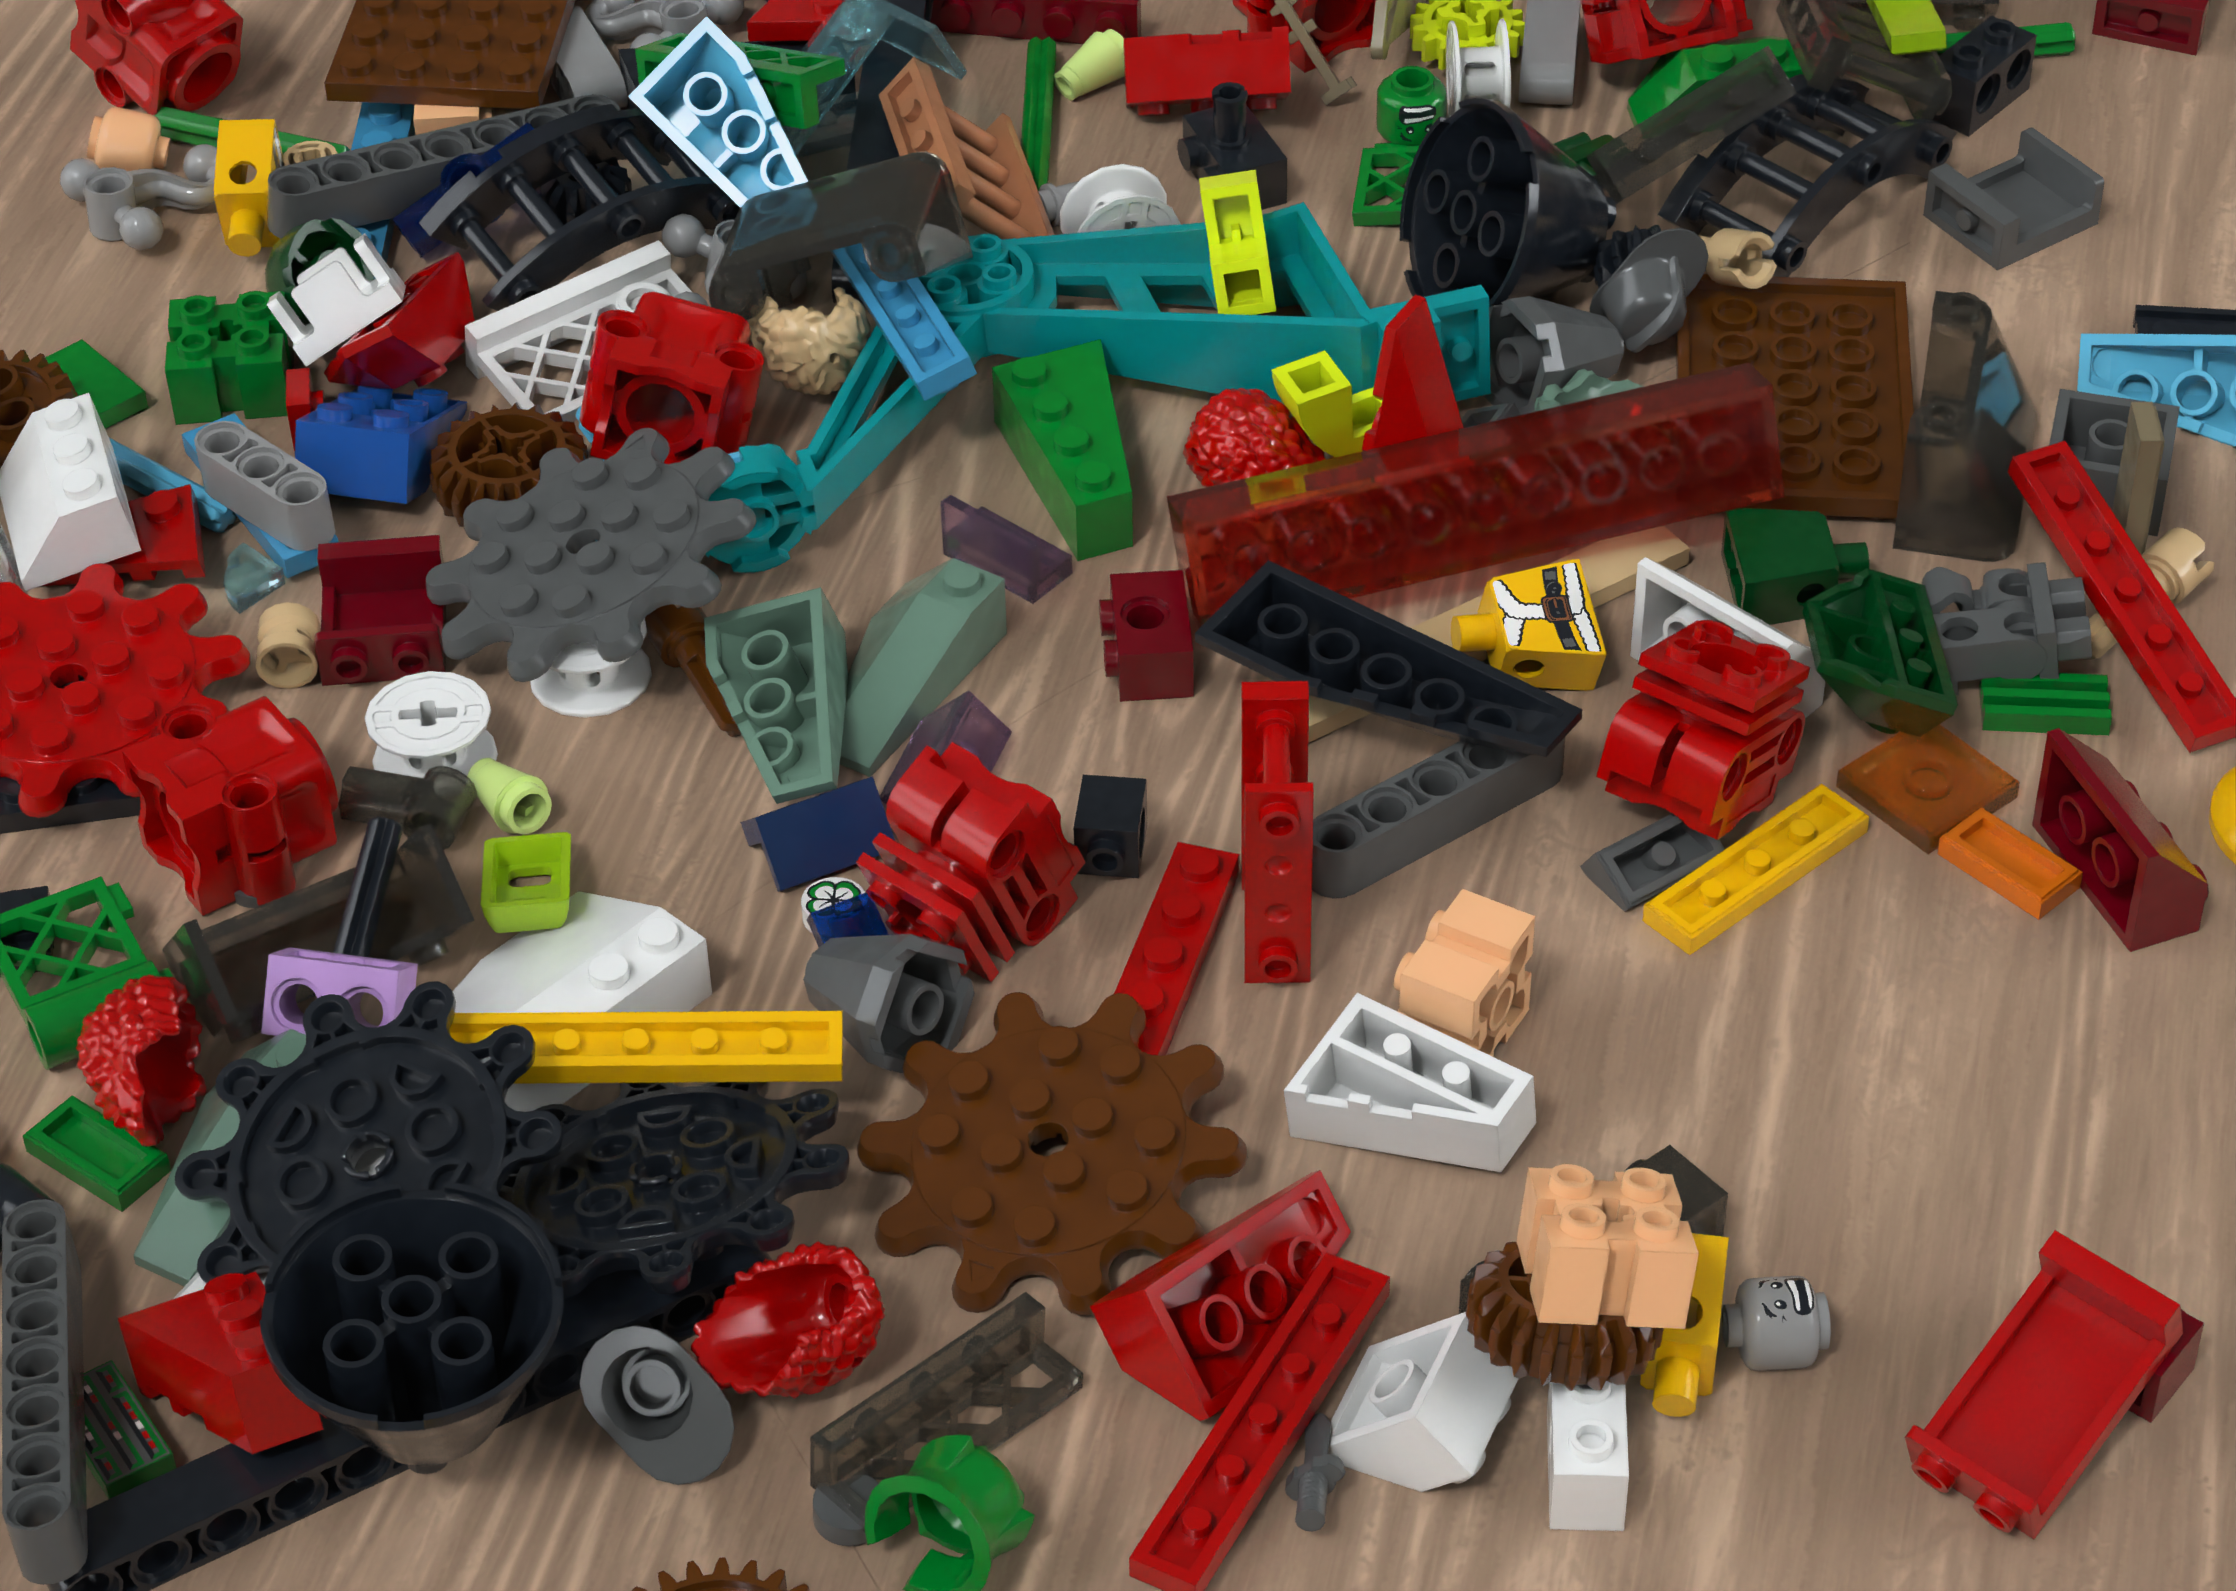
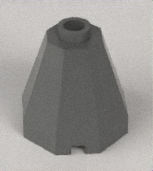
[1484,296,1624,420]
[803,934,975,1074]

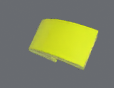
[1199,169,1276,315]
[1271,350,1382,462]

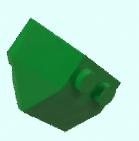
[1627,36,1827,140]

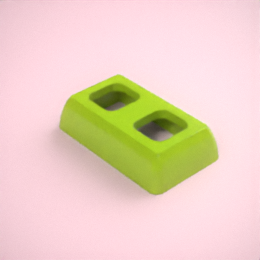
[480,832,571,933]

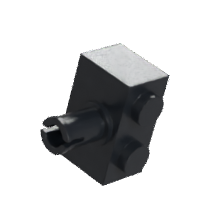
[1177,82,1287,210]

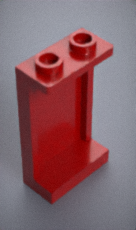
[1905,1230,2183,1539]

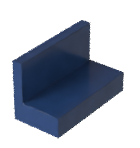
[740,776,895,891]

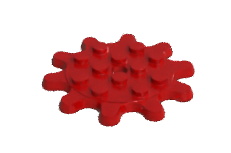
[0,563,251,818]

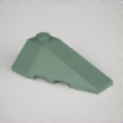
[840,558,1007,777]
[133,1029,306,1286]

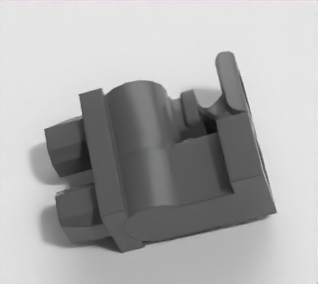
[1922,562,2092,695]

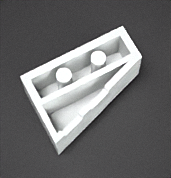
[1284,993,1536,1172]

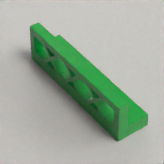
[635,33,846,129]

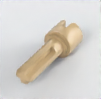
[1661,228,1777,289]
[2089,527,2214,659]

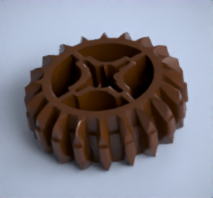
[429,402,589,527]
[1466,1242,1664,1391]

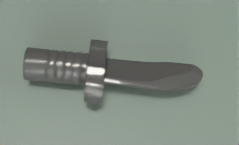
[1285,1413,1346,1532]

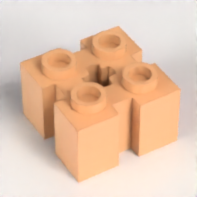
[1394,889,1535,1057]
[1516,1164,1699,1329]

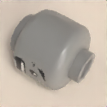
[1722,1276,1831,1371]

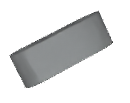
[1519,0,1581,105]
[549,6,628,109]
[194,421,335,551]

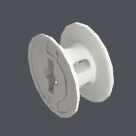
[1446,19,1511,118]
[1060,164,1181,234]
[530,618,652,718]
[365,671,498,802]

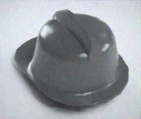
[1589,228,1709,353]
[580,1325,735,1485]

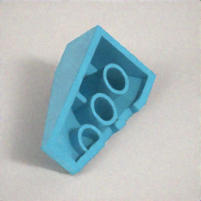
[628,16,823,250]
[2077,333,2236,448]

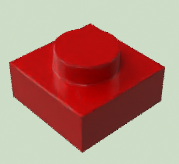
[286,368,326,451]

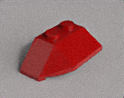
[324,252,475,389]

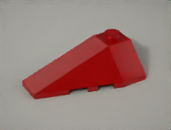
[1350,294,1477,552]
[1090,1170,1351,1421]

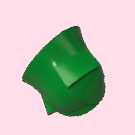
[864,1435,1035,1591]

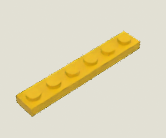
[450,1011,843,1084]

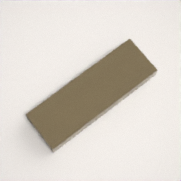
[2112,402,2165,555]

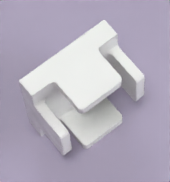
[267,233,406,366]

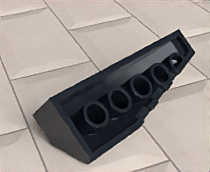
[1195,560,1582,757]

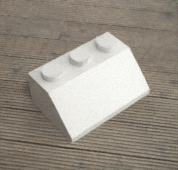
[0,393,141,592]
[1630,557,1825,718]

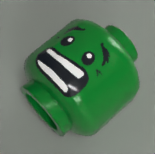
[1376,66,1447,146]

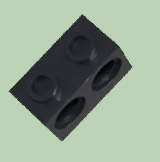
[1924,15,2037,137]

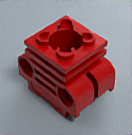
[1581,0,1753,65]
[1596,620,1811,840]
[856,742,1086,983]

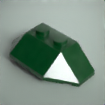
[1803,568,1958,737]

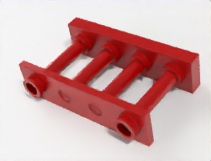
[1241,681,1314,983]

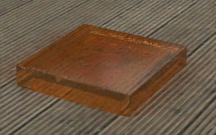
[1836,724,2020,855]

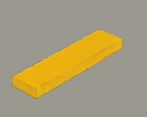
[1642,783,1869,955]

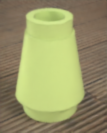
[1054,29,1125,101]
[467,758,552,835]

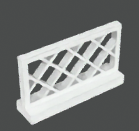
[465,240,692,422]

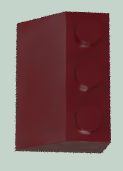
[2032,728,2209,952]

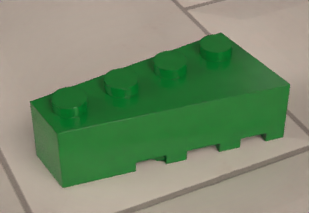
[992,339,1133,561]

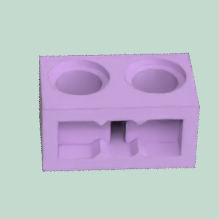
[261,947,418,1036]

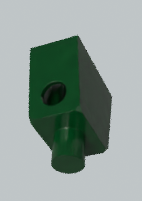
[1721,507,1869,625]

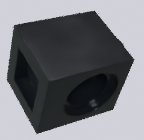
[1073,774,1147,878]

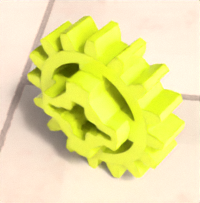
[1410,0,1525,70]

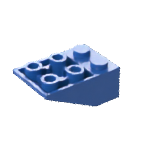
[295,386,467,504]

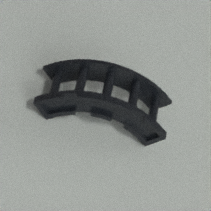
[1657,71,1957,277]
[419,104,745,311]

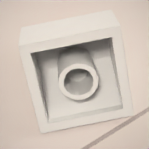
[1328,1312,1519,1492]

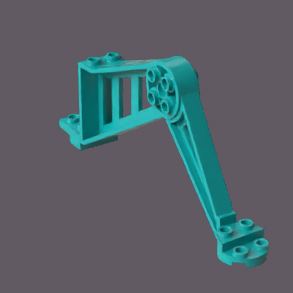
[705,202,1491,573]

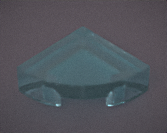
[224,542,286,614]

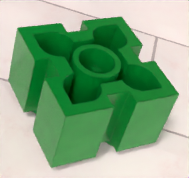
[165,291,294,425]

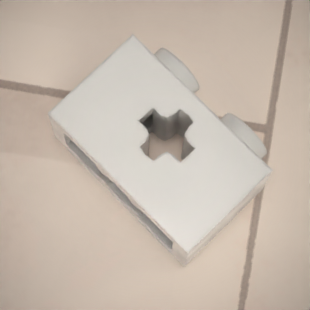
[1547,1381,1629,1531]

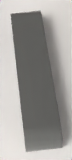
[1312,738,1565,898]

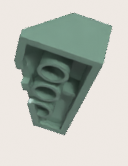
[704,587,848,804]

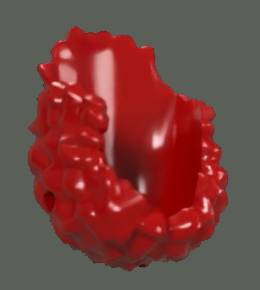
[1183,388,1330,510]
[76,975,207,1147]
[691,1241,885,1399]

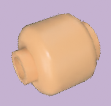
[87,107,171,171]

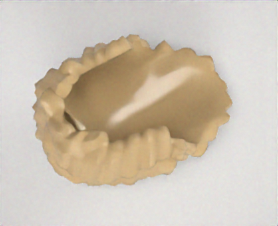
[748,287,871,395]

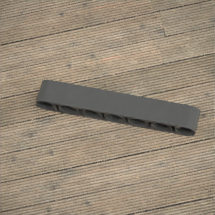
[267,94,620,238]
[2,1199,88,1585]

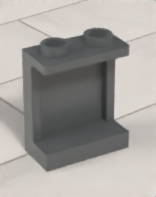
[1923,127,2104,271]

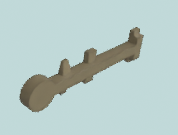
[1270,0,1357,105]

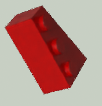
[1123,26,1291,116]
[117,1271,323,1454]

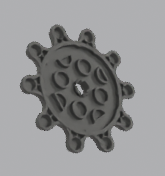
[426,428,757,682]

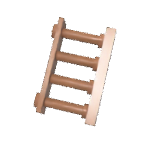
[879,57,1054,239]

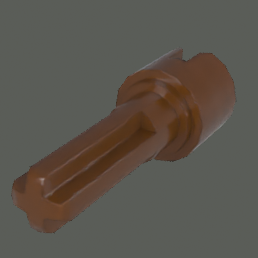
[645,604,741,737]

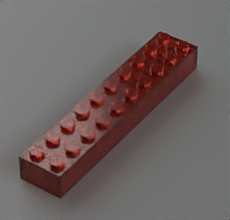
[1166,363,1785,629]

